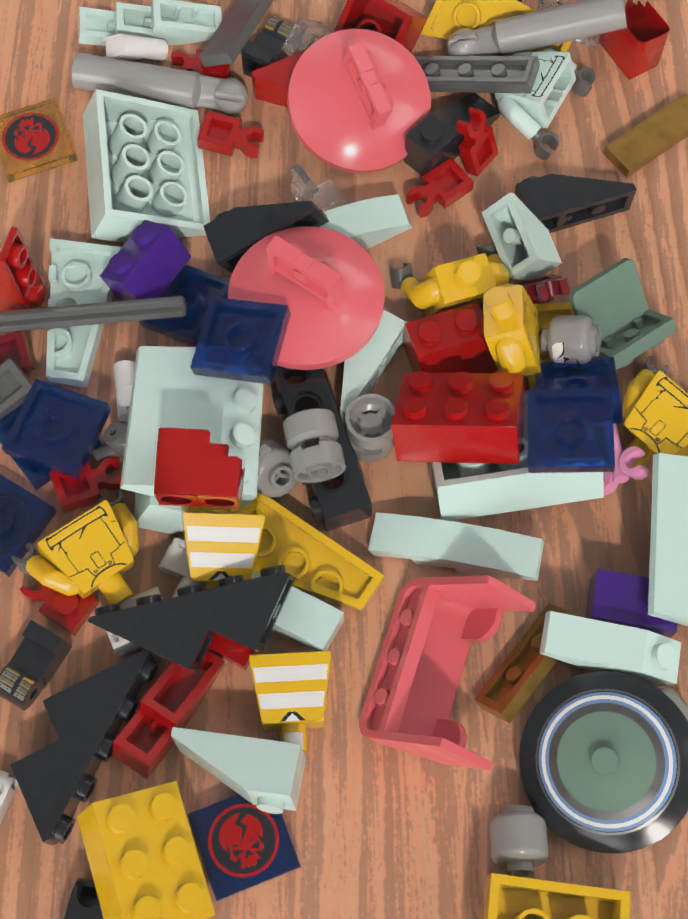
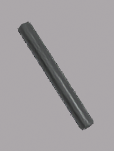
[0,296,187,332]

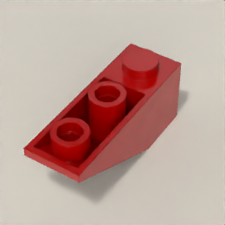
[0,226,46,311]

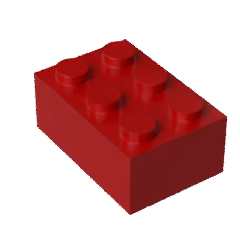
[391,371,526,464]

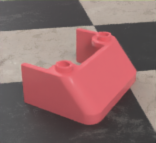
[359,575,536,771]

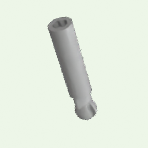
[447,0,627,56]
[72,53,249,114]

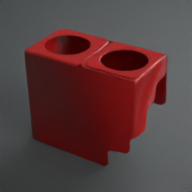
[594,0,670,80]
[154,428,245,509]

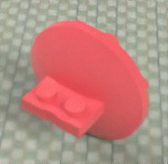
[287,29,431,174]
[228,226,384,370]

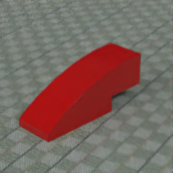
[112,650,225,780]

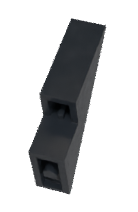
[87,565,296,670]
[11,649,160,846]

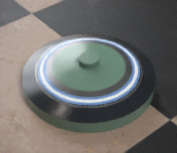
[519,671,688,854]

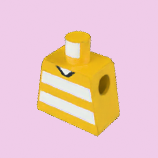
[181,506,265,590]
[249,651,332,753]

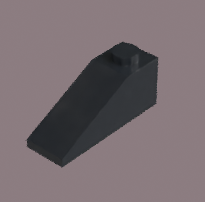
[404,92,501,176]
[514,174,637,233]
[203,201,329,273]

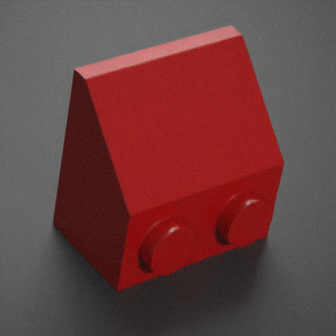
[333,0,428,53]
[403,301,498,373]

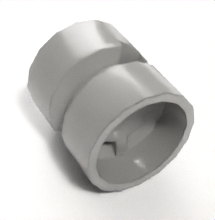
[345,394,395,462]
[283,409,346,483]

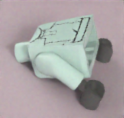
[494,48,595,160]

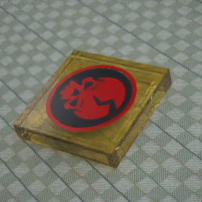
[0,98,78,183]

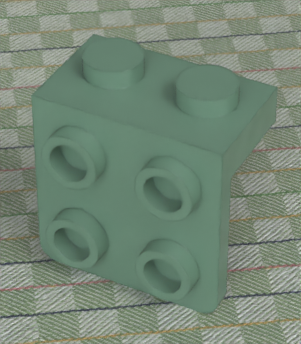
[569,258,677,370]

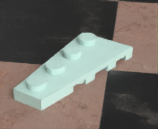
[46,238,121,388]

